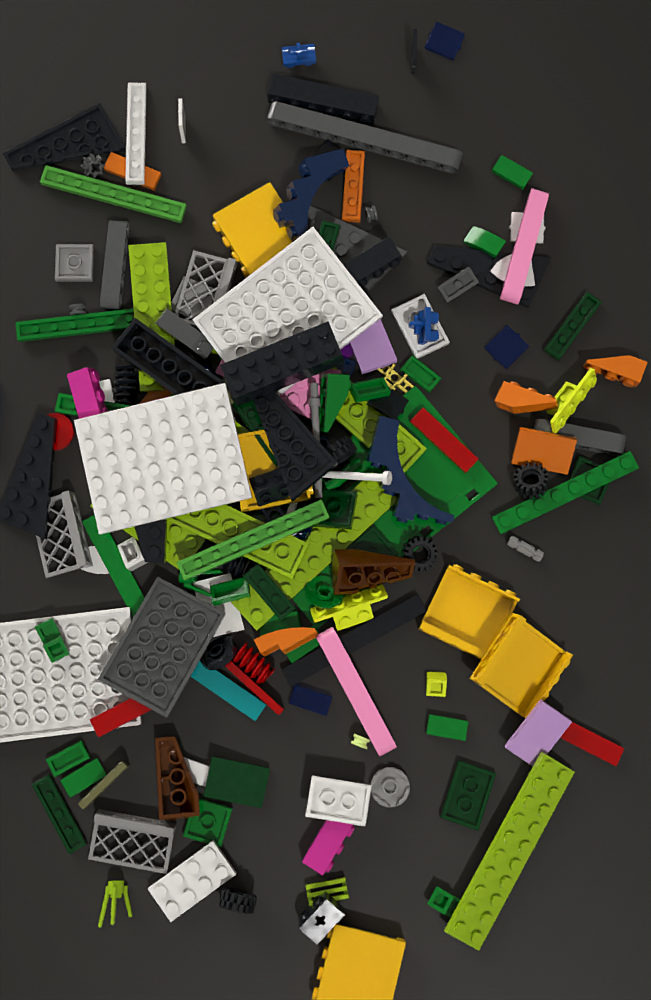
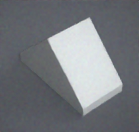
[117,537,147,571]

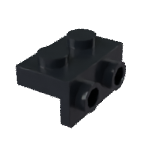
[249,468,289,507]

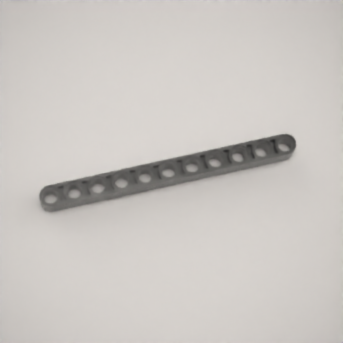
[266,102,463,173]

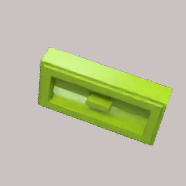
[306,877,349,906]

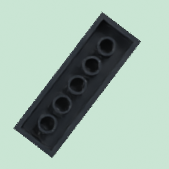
[112,318,229,396]
[220,321,345,407]

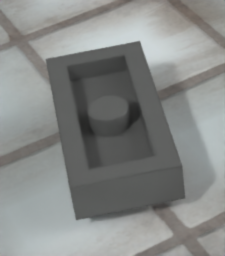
[438,266,479,303]

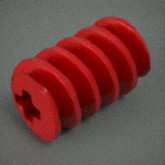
[233,642,276,685]

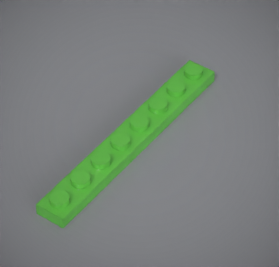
[40,165,187,224]
[177,499,330,581]

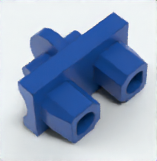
[282,42,316,68]
[408,307,439,345]

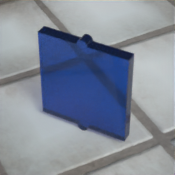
[425,22,465,60]
[484,325,529,369]

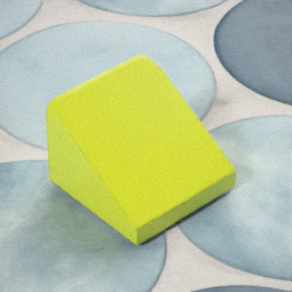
[426,672,447,697]

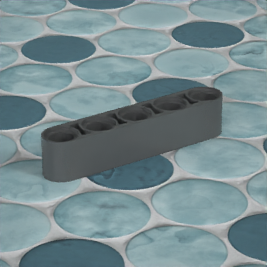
[100,220,129,309]
[533,419,626,456]

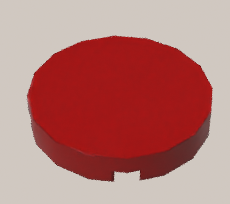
[47,413,75,451]

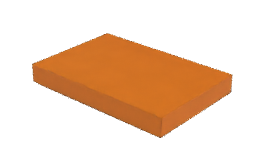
[511,427,577,475]

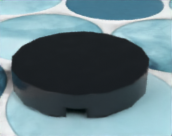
[200,635,237,670]

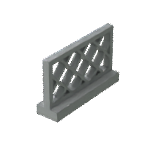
[175,250,237,328]
[36,491,93,578]
[88,809,177,874]

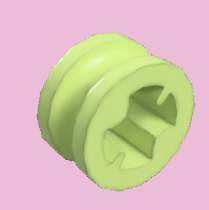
[351,734,370,749]

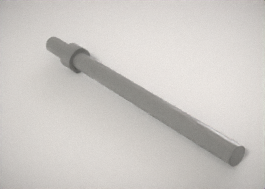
[309,383,322,498]

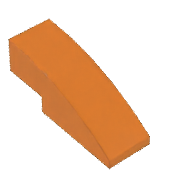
[254,627,318,657]

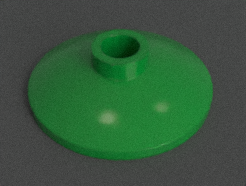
[305,576,344,609]

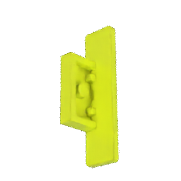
[546,368,597,433]
[310,584,388,631]

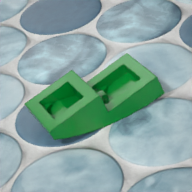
[463,226,506,258]
[259,611,301,636]
[35,617,70,663]
[60,759,107,798]
[427,886,461,918]

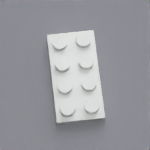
[148,840,237,922]

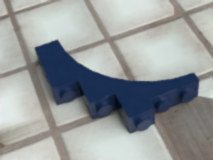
[273,149,350,242]
[367,416,454,525]

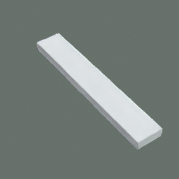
[126,83,147,185]

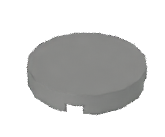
[371,767,410,807]

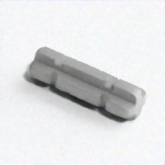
[507,536,544,562]

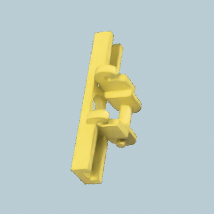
[377,364,414,393]

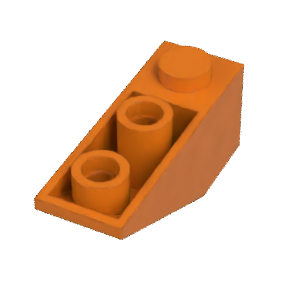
[583,355,647,387]
[495,381,559,414]

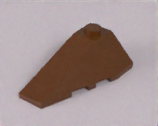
[332,549,415,595]
[155,736,200,821]

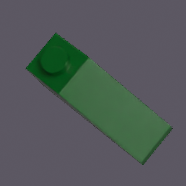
[319,373,351,432]

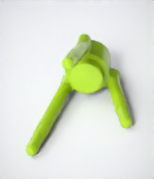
[98,880,132,928]

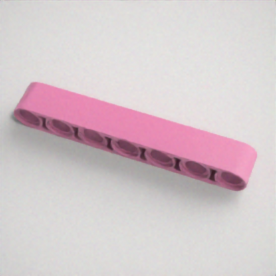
[500,188,549,305]
[315,627,397,757]

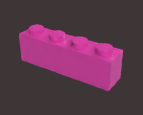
[67,367,109,419]
[302,820,355,875]

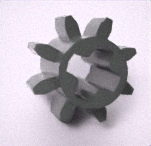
[80,153,105,178]

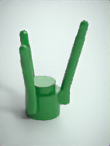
[179,569,223,597]

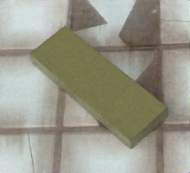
[78,761,130,809]

